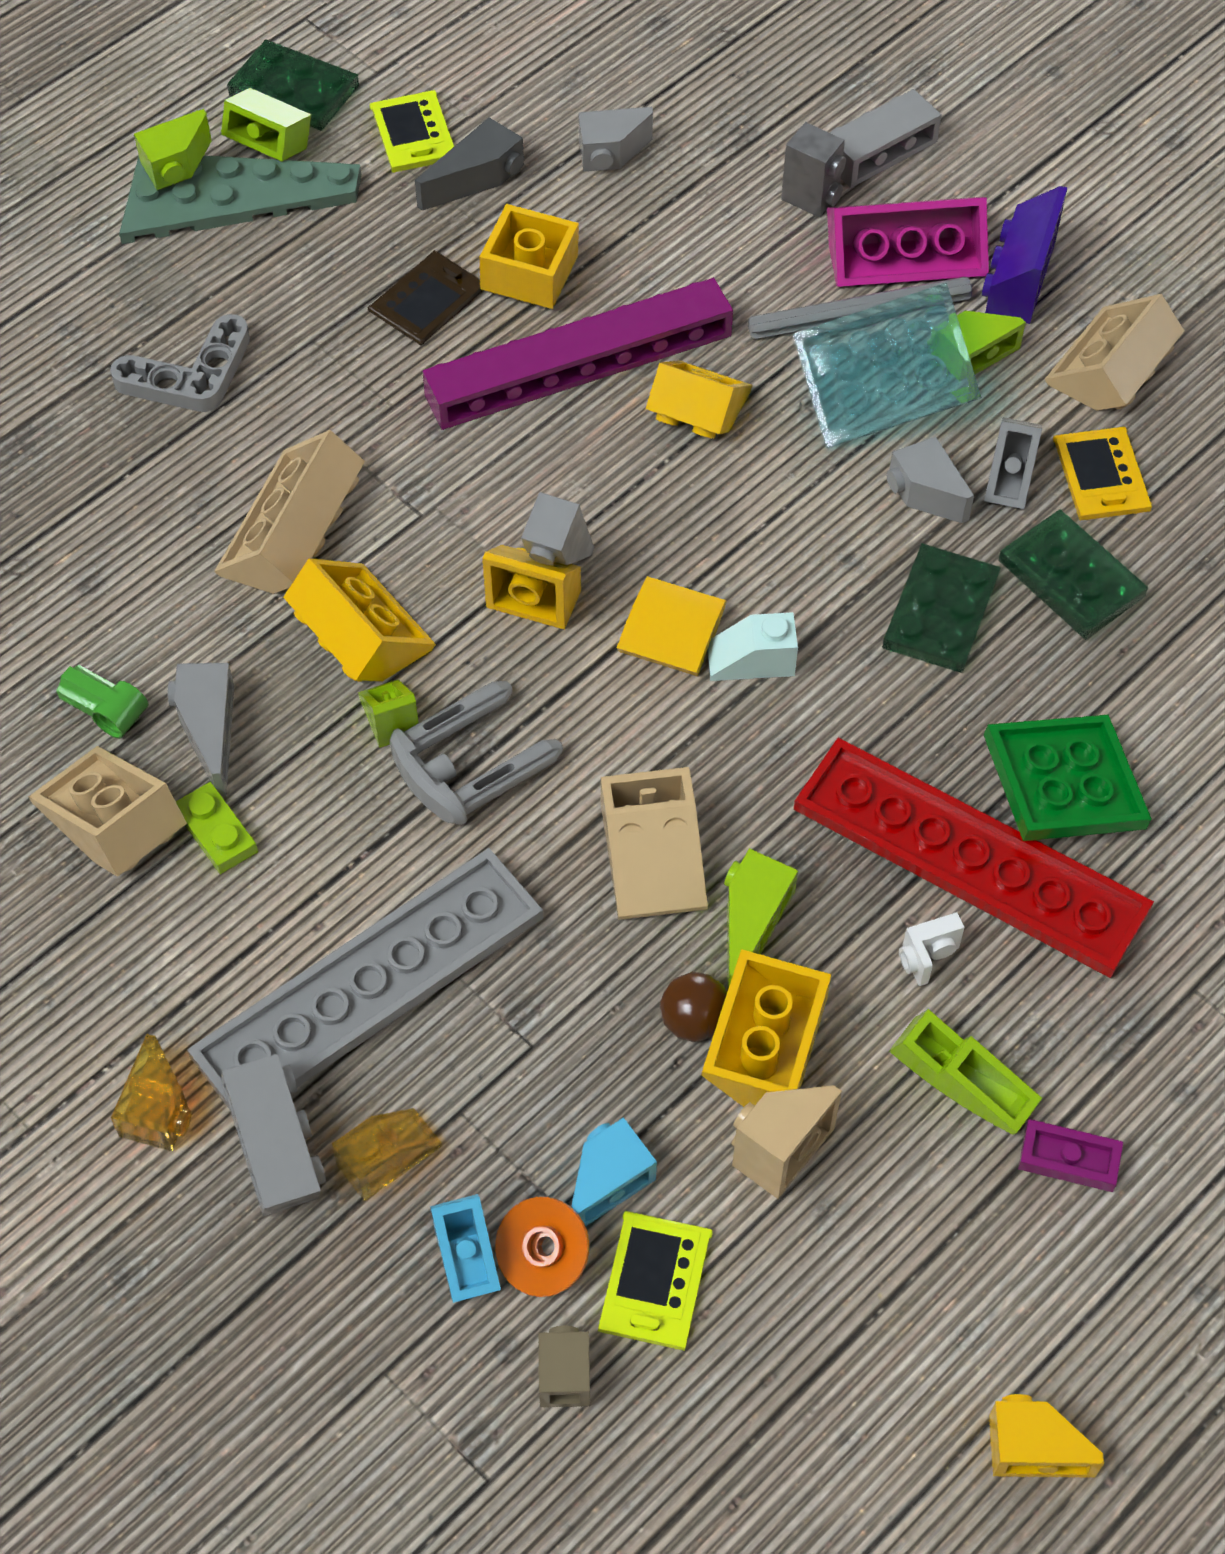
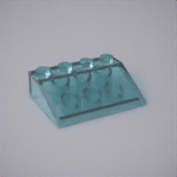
[793,282,982,449]

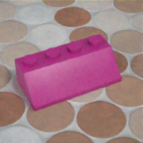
[827,197,989,287]

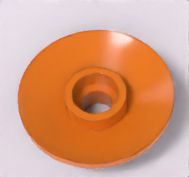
[495,1197,589,1297]

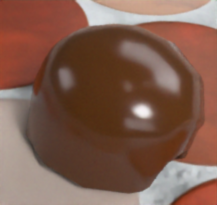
[660,972,727,1042]

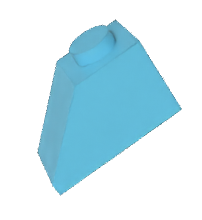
[572,1117,657,1227]

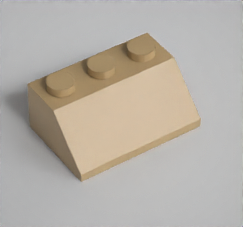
[1044,294,1184,411]

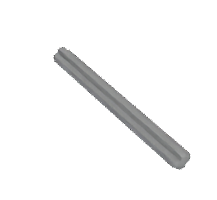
[748,277,972,339]

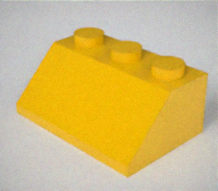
[283,558,436,682]
[701,949,832,1107]

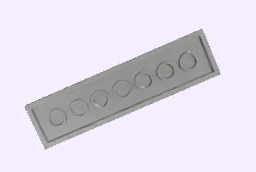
[187,848,544,1110]

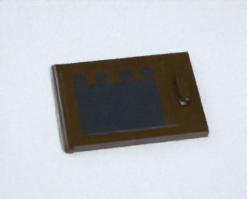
[368,250,484,345]

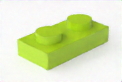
[176,781,258,875]

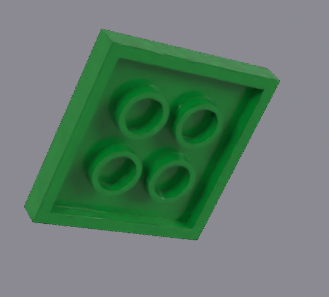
[983,715,1152,841]

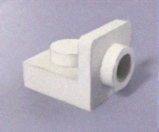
[899,912,965,986]

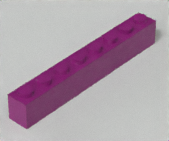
[422,277,733,430]

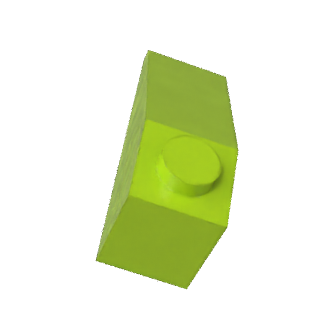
[724,848,798,992]

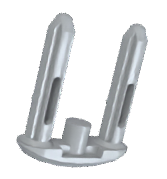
[390,681,563,825]

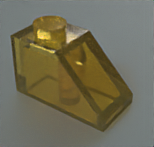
[111,1034,192,1151]
[332,1108,442,1201]

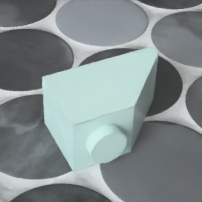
[707,612,798,681]

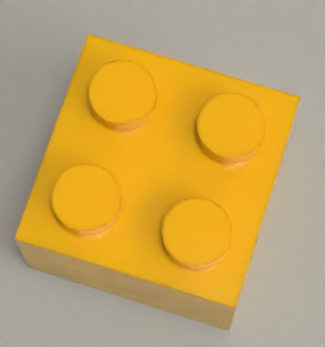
[479,204,579,309]

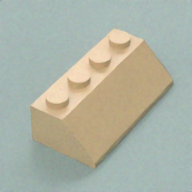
[214,430,365,594]

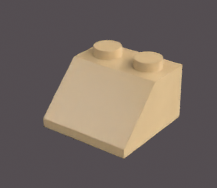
[731,1085,842,1199]

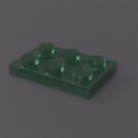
[227,39,359,131]
[998,509,1148,640]
[882,543,1001,673]

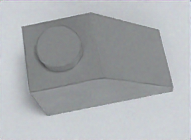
[578,107,653,172]
[984,417,1043,509]
[887,436,974,523]

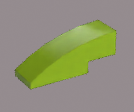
[889,1009,1042,1135]

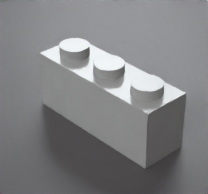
[830,89,942,188]
[221,1053,326,1217]

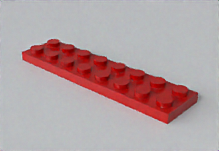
[793,737,1154,978]

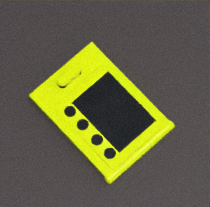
[369,90,454,173]
[598,1211,713,1351]

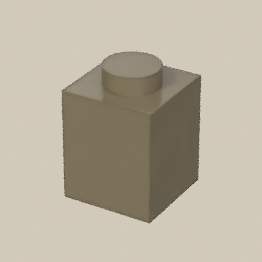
[538,1326,590,1408]

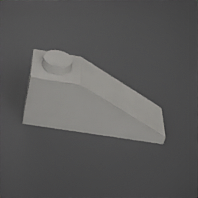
[521,492,594,565]
[168,663,234,796]

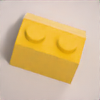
[645,360,753,439]
[482,545,581,630]

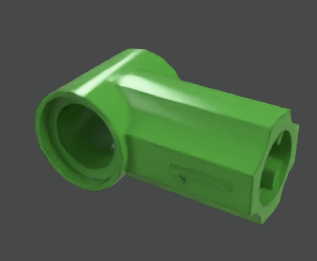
[56,665,149,739]

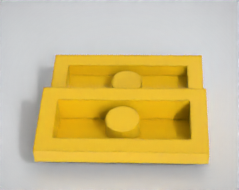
[617,576,727,676]

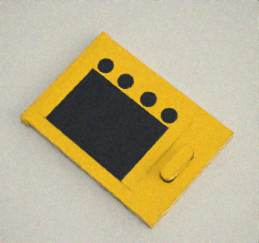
[1053,426,1152,521]

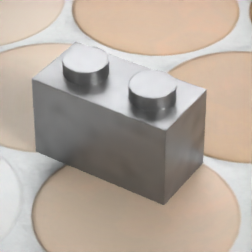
[781,122,846,218]

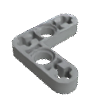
[110,314,250,412]

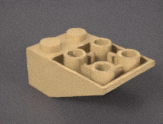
[601,767,708,920]

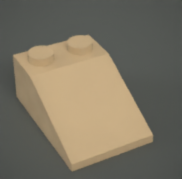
[28,746,187,877]

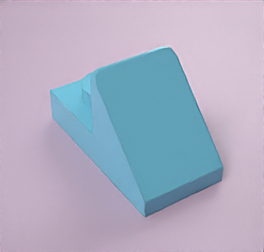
[430,1194,501,1303]

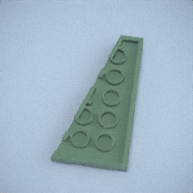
[119,155,362,244]

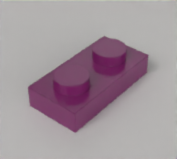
[1018,1119,1123,1192]

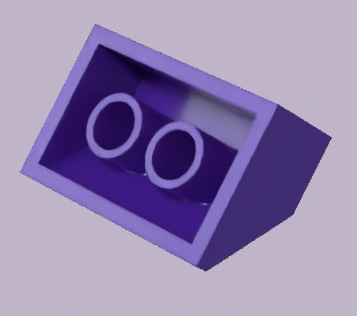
[981,186,1068,324]

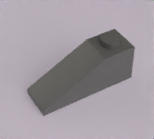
[415,117,524,210]

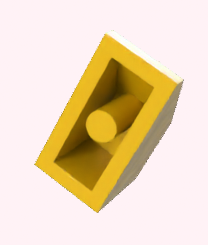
[989,1394,1104,1478]

